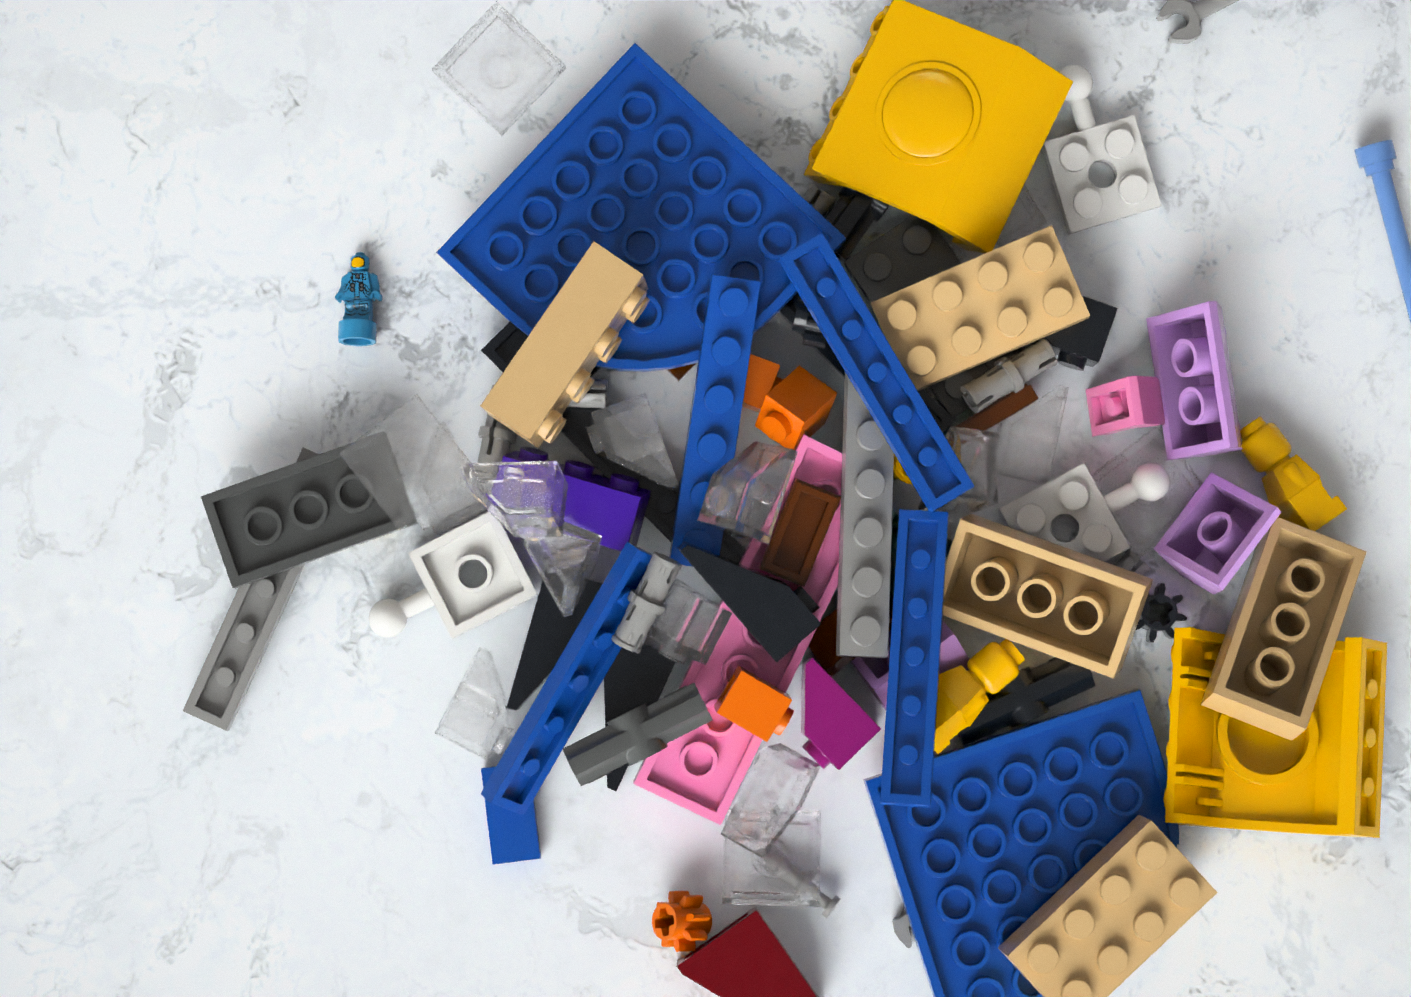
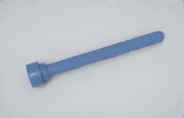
[1354,140,1411,323]

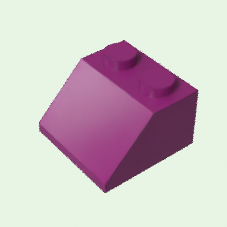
[801,658,881,770]

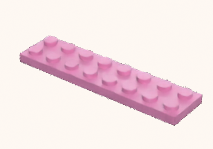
[633,434,842,825]

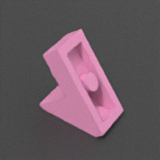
[1086,376,1165,437]

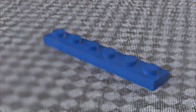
[778,233,975,513]
[669,274,761,567]
[880,509,949,808]
[481,542,652,815]

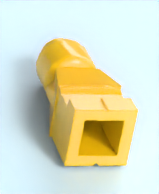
[1240,416,1347,531]
[934,639,1025,754]

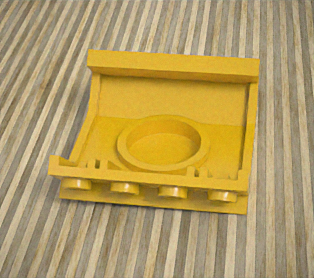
[803,0,1073,253]
[1163,627,1387,838]

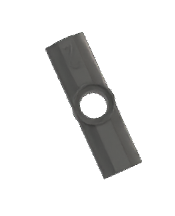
[562,683,713,786]

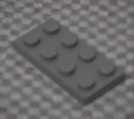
[843,215,1021,418]
[201,432,418,589]

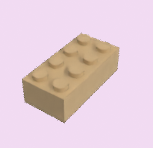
[870,225,1090,391]
[480,242,650,449]
[943,514,1153,679]
[1200,517,1367,741]
[998,815,1218,997]

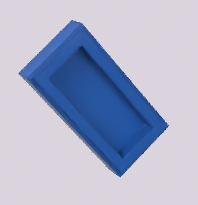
[481,766,541,865]

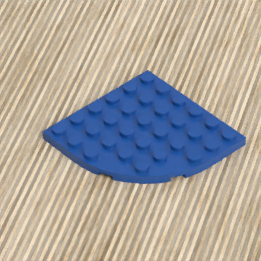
[436,43,846,372]
[863,689,1179,997]

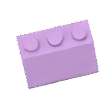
[1146,301,1243,460]

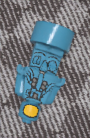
[335,252,383,346]

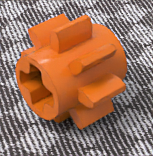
[652,891,712,952]

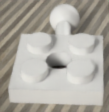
[1042,65,1162,235]
[999,463,1170,562]
[369,511,539,639]

